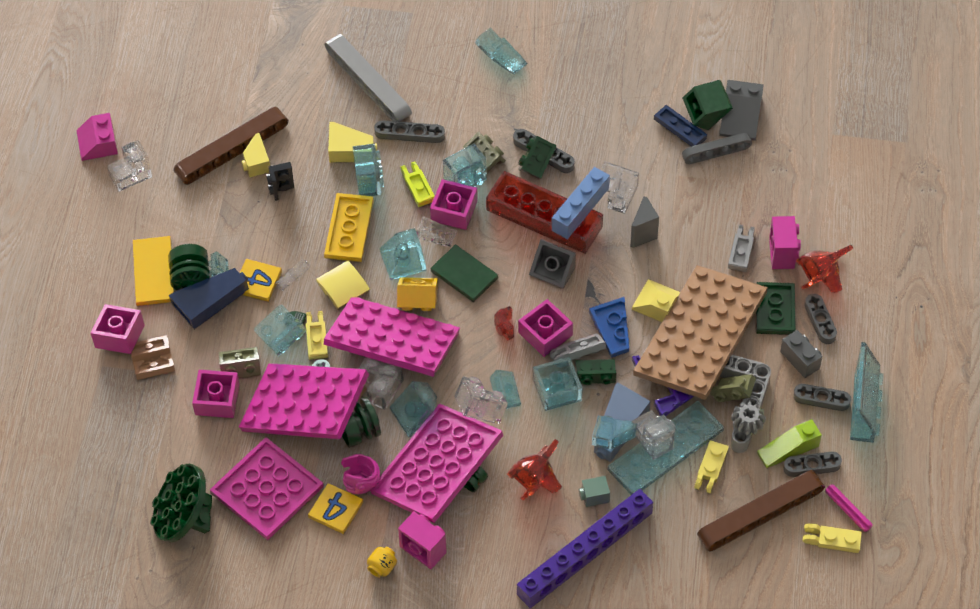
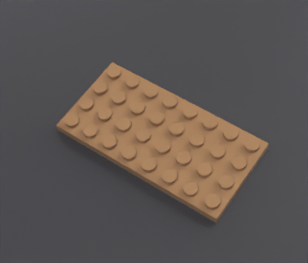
[633,265,767,400]

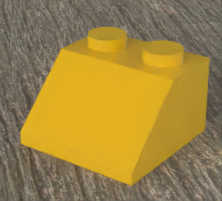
[397,277,438,311]

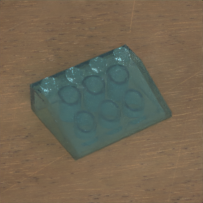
[850,342,883,443]

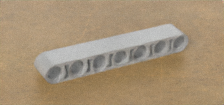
[324,34,412,122]

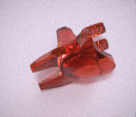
[795,245,853,293]
[507,439,562,500]

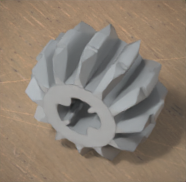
[731,401,766,436]

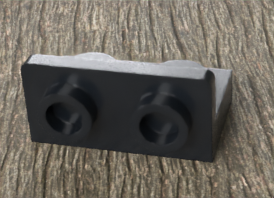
[266,162,295,201]

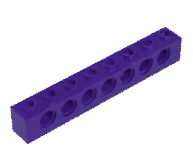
[517,489,653,609]

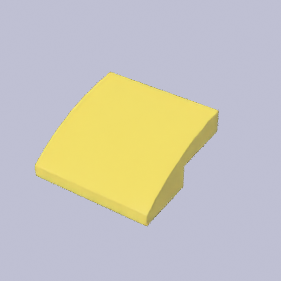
[316,261,370,310]

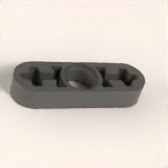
[805,294,837,344]
[793,384,851,411]
[784,452,842,477]

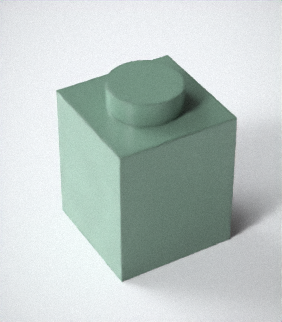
[579,476,610,507]

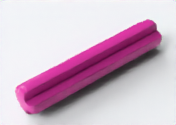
[825,484,873,532]

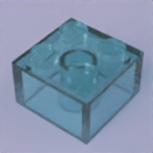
[353,143,384,196]
[443,144,487,187]
[533,357,583,411]

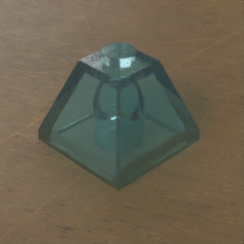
[379,228,427,280]
[389,381,437,437]

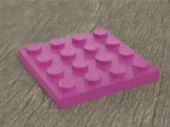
[210,437,324,540]

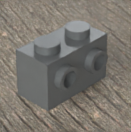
[780,330,822,378]

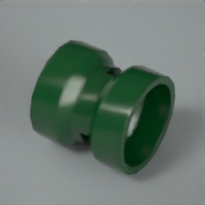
[464,466,488,492]

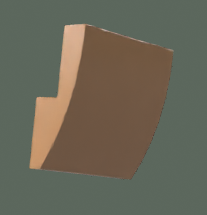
[131,335,175,380]

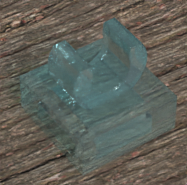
[209,251,229,276]

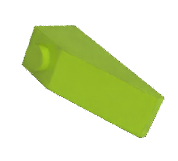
[757,419,822,469]

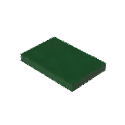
[430,244,498,302]
[756,282,796,335]

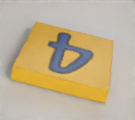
[240,259,282,302]
[308,483,363,534]

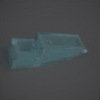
[475,27,528,75]

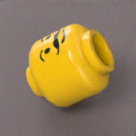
[367,547,397,578]

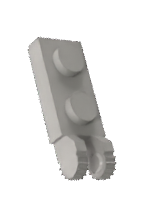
[728,224,755,272]
[550,333,606,366]

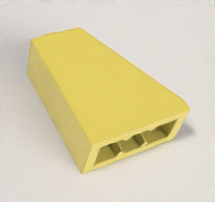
[328,122,377,162]

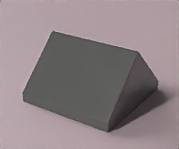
[630,196,659,248]
[529,239,576,288]

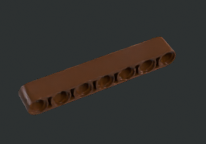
[173,107,289,185]
[697,470,825,552]

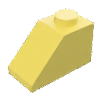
[241,133,270,177]

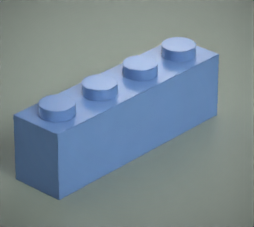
[552,167,610,239]

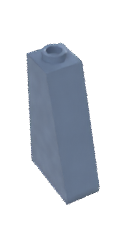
[594,382,650,462]

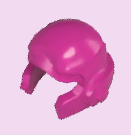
[341,454,380,494]

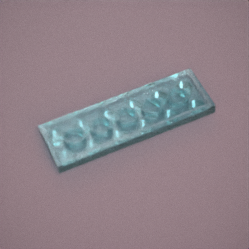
[607,401,724,495]

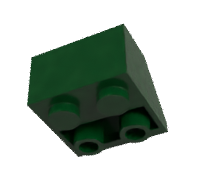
[682,80,733,130]

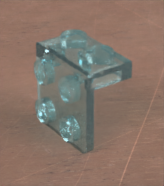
[254,305,307,357]

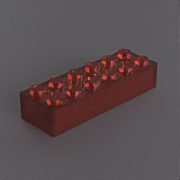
[486,171,603,254]

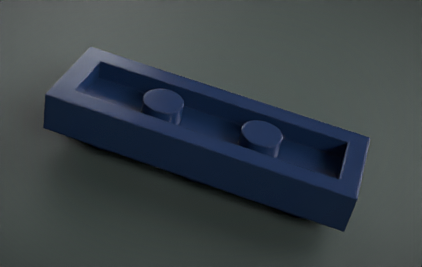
[654,105,707,147]

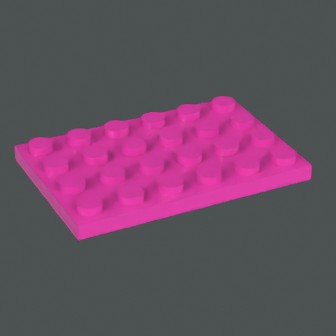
[323,297,460,377]
[239,363,369,439]
[370,403,504,523]

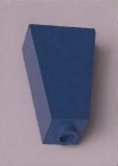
[169,268,249,330]

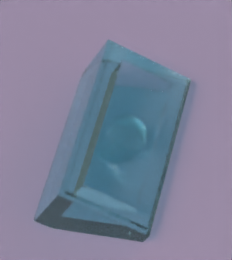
[490,370,521,409]

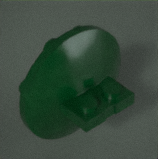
[150,463,212,543]

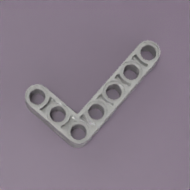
[719,355,771,453]

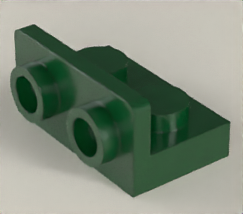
[518,136,557,179]
[576,359,617,385]

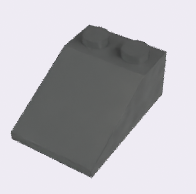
[719,80,764,141]

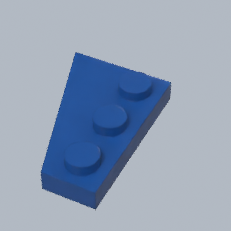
[589,296,629,358]

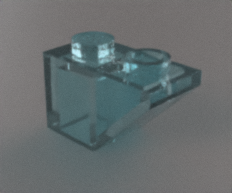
[592,415,637,450]

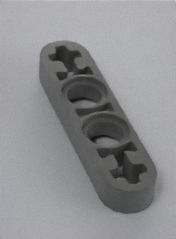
[374,120,445,143]
[513,129,575,173]
[682,133,752,164]

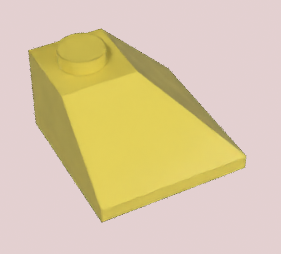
[632,279,680,322]

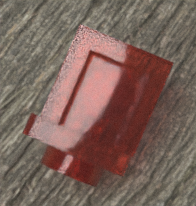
[494,306,514,341]

